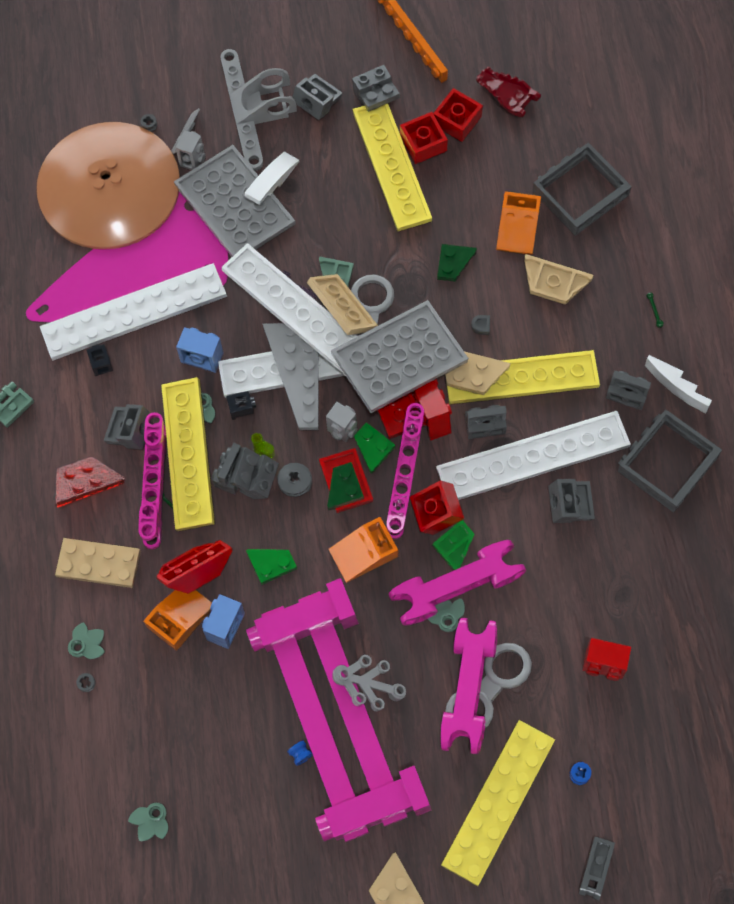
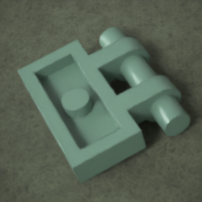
[0,382,34,428]

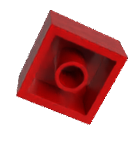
[433,88,483,142]
[400,112,448,164]
[410,480,464,535]
[582,638,631,681]

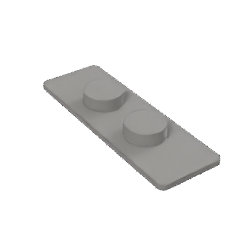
[171,108,200,154]

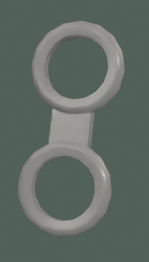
[351,275,394,335]
[446,643,532,728]

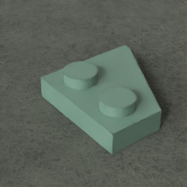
[319,257,354,287]

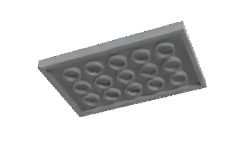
[174,145,295,257]
[331,300,469,413]

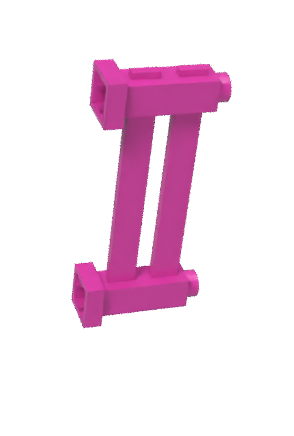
[246,578,432,842]

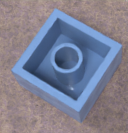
[176,327,223,373]
[202,594,245,649]

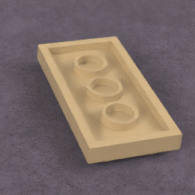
[307,274,378,335]
[55,538,141,588]

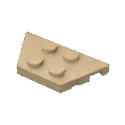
[524,254,593,304]
[445,352,510,395]
[369,852,424,904]

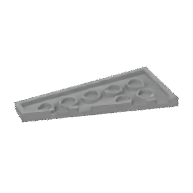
[263,323,319,430]

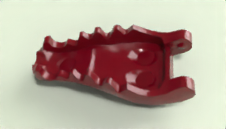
[476,66,541,117]

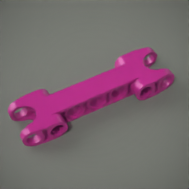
[386,403,424,539]
[138,412,167,549]
[388,540,526,626]
[441,618,497,754]

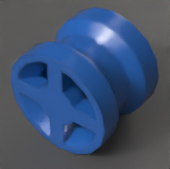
[287,740,313,766]
[570,762,591,785]

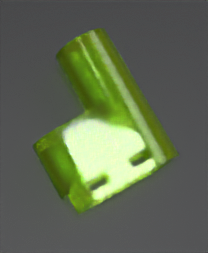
[251,433,275,458]

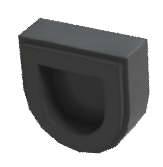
[471,315,490,335]

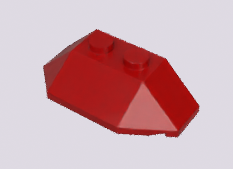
[156,540,232,594]

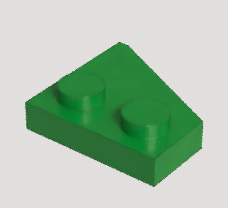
[354,422,396,474]
[432,520,475,571]
[246,549,297,585]

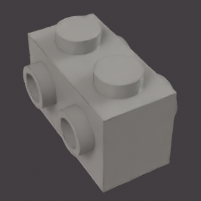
[175,130,206,170]
[326,402,358,442]

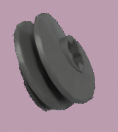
[277,463,313,497]

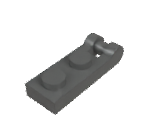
[579,837,615,901]

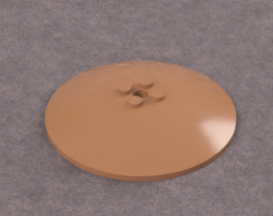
[37,122,180,249]

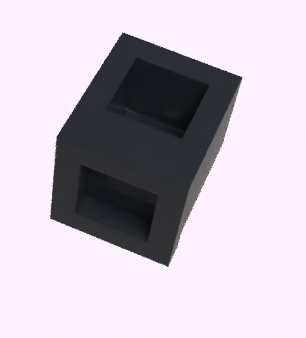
[86,344,113,377]
[226,391,256,420]

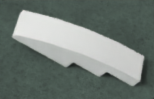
[245,152,299,205]
[645,355,712,414]

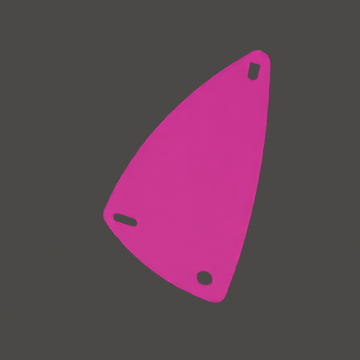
[26,191,228,322]

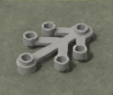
[332,655,406,712]

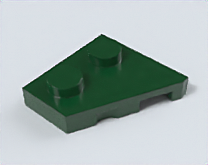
[437,244,477,282]
[327,462,364,510]

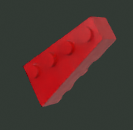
[411,379,452,441]

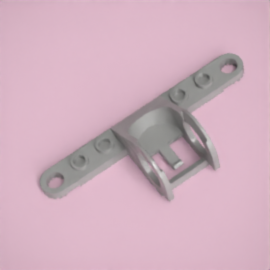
[221,49,297,171]

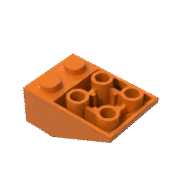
[496,191,541,255]
[328,517,398,583]
[143,590,212,651]

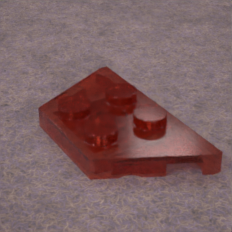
[55,457,125,507]

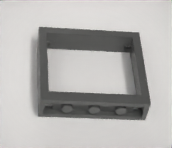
[532,143,632,236]
[618,409,722,513]

